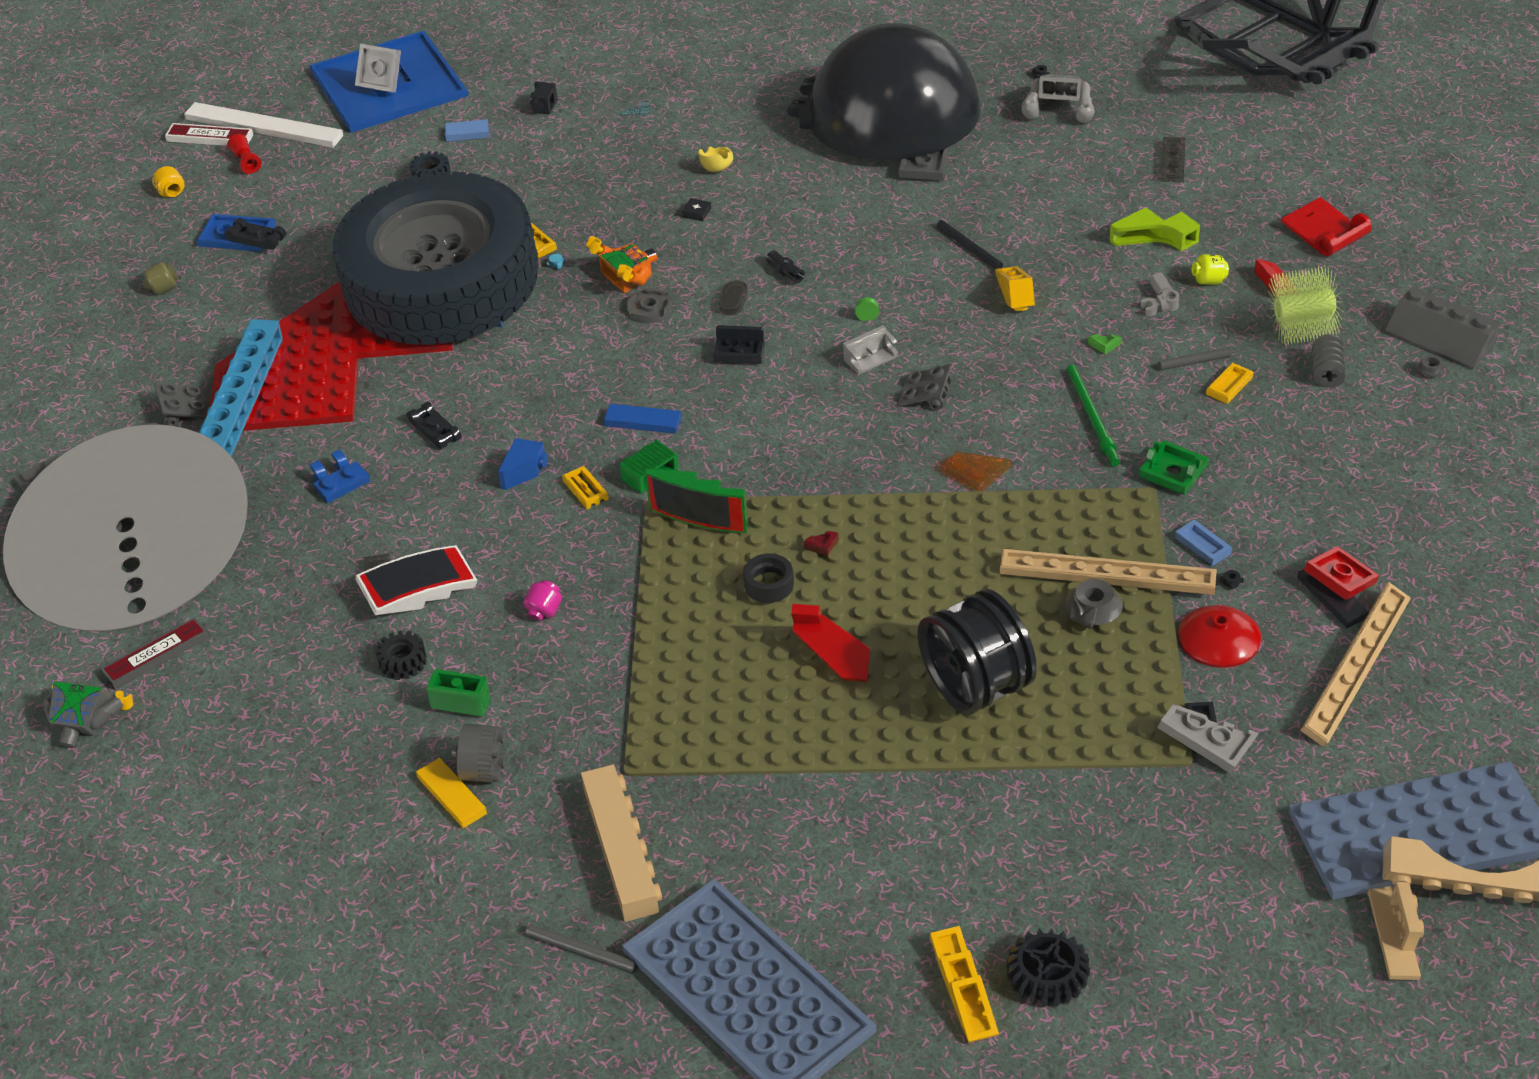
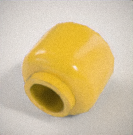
[152,166,185,197]

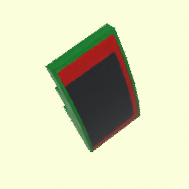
[645,469,748,534]

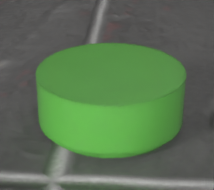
[855,297,879,321]

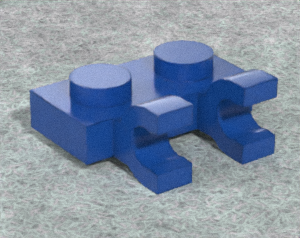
[310,449,370,503]

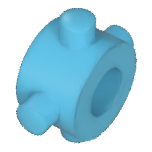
[546,254,566,269]

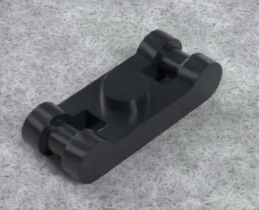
[225,218,287,250]
[407,401,462,450]

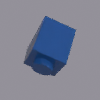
[498,438,548,490]

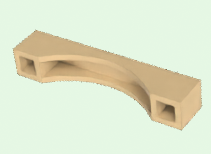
[1382,836,1539,903]

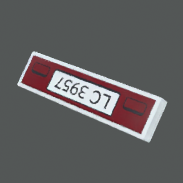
[165,123,253,146]

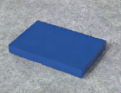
[197,214,276,251]

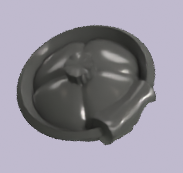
[1065,579,1123,629]

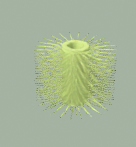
[1268,265,1343,346]

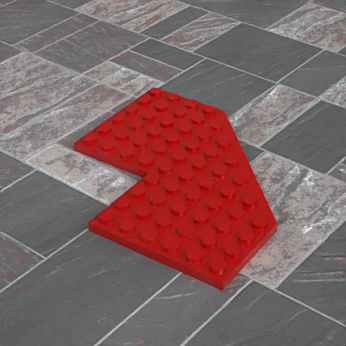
[209,282,453,431]

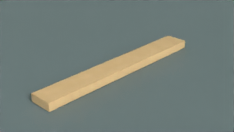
[1000,549,1217,595]
[1300,582,1411,747]

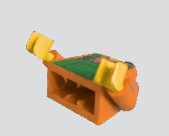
[586,236,657,293]

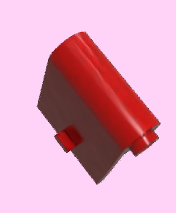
[1281,197,1372,257]

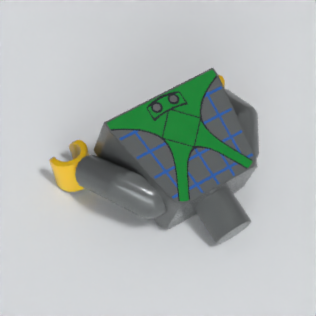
[43,681,133,748]

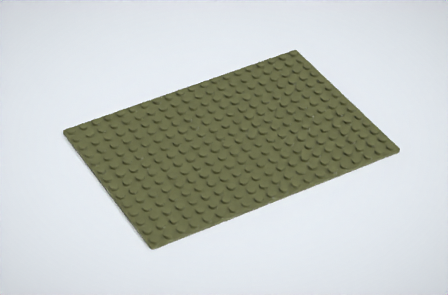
[624,487,1193,776]

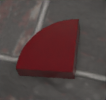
[804,531,838,556]

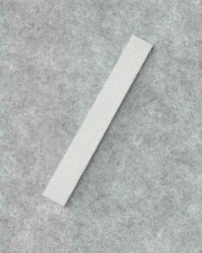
[184,102,343,148]

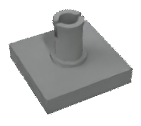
[355,43,401,92]

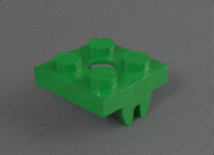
[1139,440,1209,495]

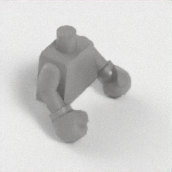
[1021,74,1095,123]

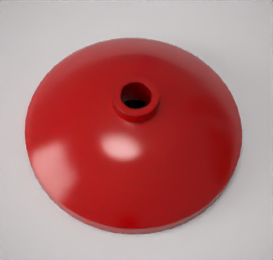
[1178,605,1261,668]

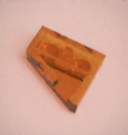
[941,451,1011,491]

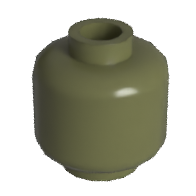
[142,262,179,295]

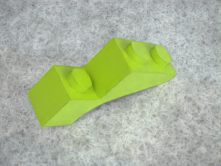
[1110,207,1200,251]

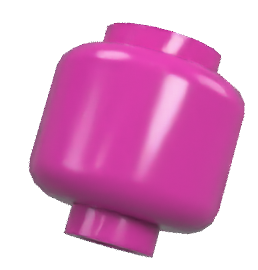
[523,580,562,621]

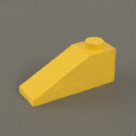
[995,266,1035,311]

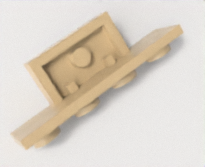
[1368,882,1424,980]

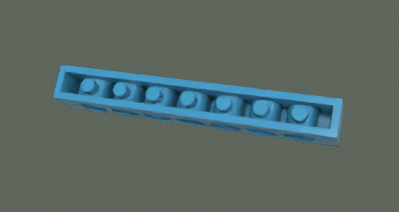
[199,319,283,456]

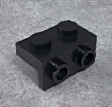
[713,325,765,364]

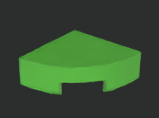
[1087,334,1122,355]

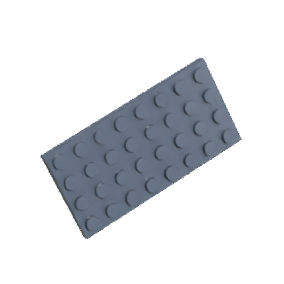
[1289,761,1539,900]
[622,879,877,1079]

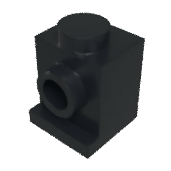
[530,81,558,115]

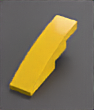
[930,926,999,1043]

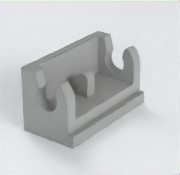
[843,325,898,375]

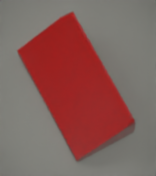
[1254,259,1297,298]

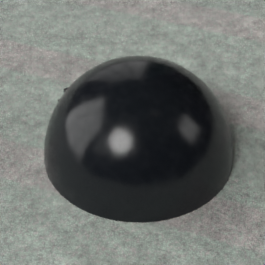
[787,23,980,160]

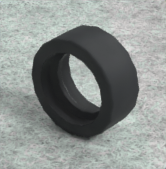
[743,553,794,603]

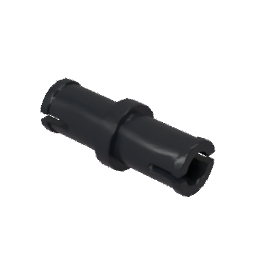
[766,250,805,283]

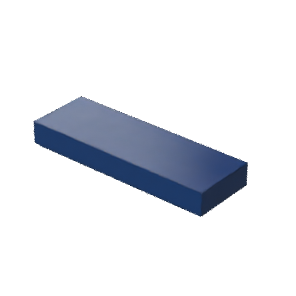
[604,404,682,434]

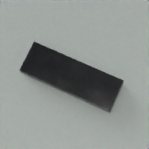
[1297,569,1370,628]

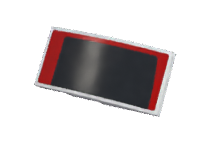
[355,545,477,615]

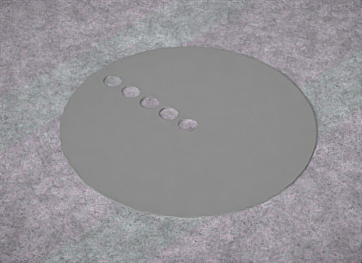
[3,425,248,631]

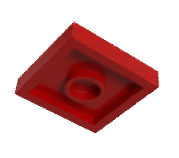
[1304,546,1380,600]

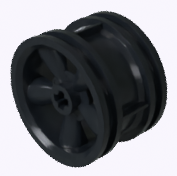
[917,589,1037,715]

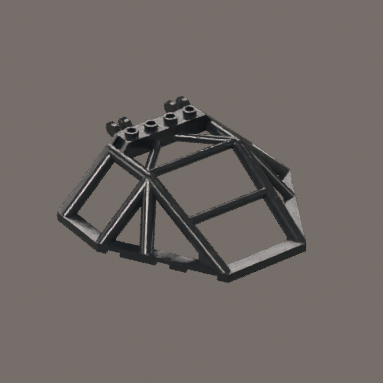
[1174,0,1385,84]

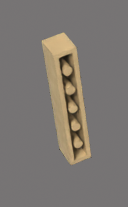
[581,764,662,922]

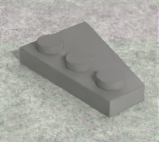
[1157,704,1259,773]

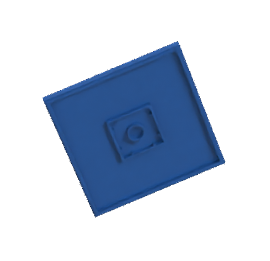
[309,31,469,133]

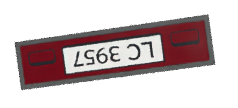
[100,617,209,689]

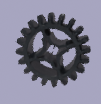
[1006,928,1090,1008]

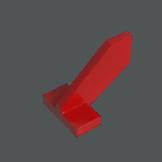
[791,604,871,682]

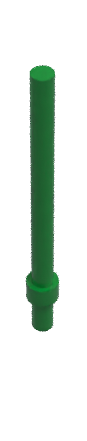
[1066,365,1120,466]

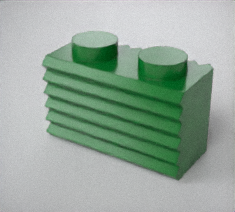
[620,439,679,494]
[427,668,491,716]

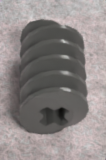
[1312,334,1346,388]

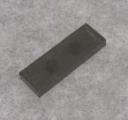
[1161,137,1186,183]

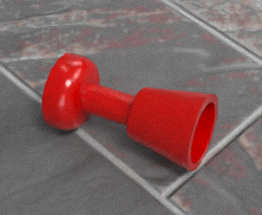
[227,134,262,174]

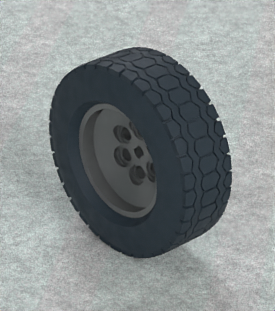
[333,171,538,345]

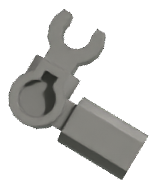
[1141,272,1179,316]

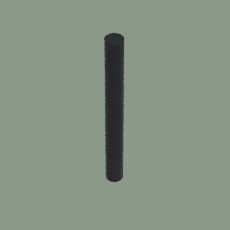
[937,220,1003,269]

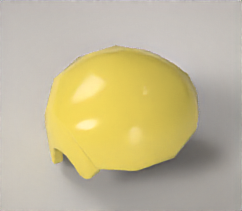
[698,146,733,172]

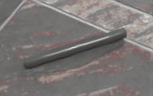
[526,924,638,973]

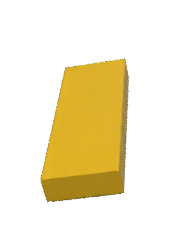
[416,757,487,828]

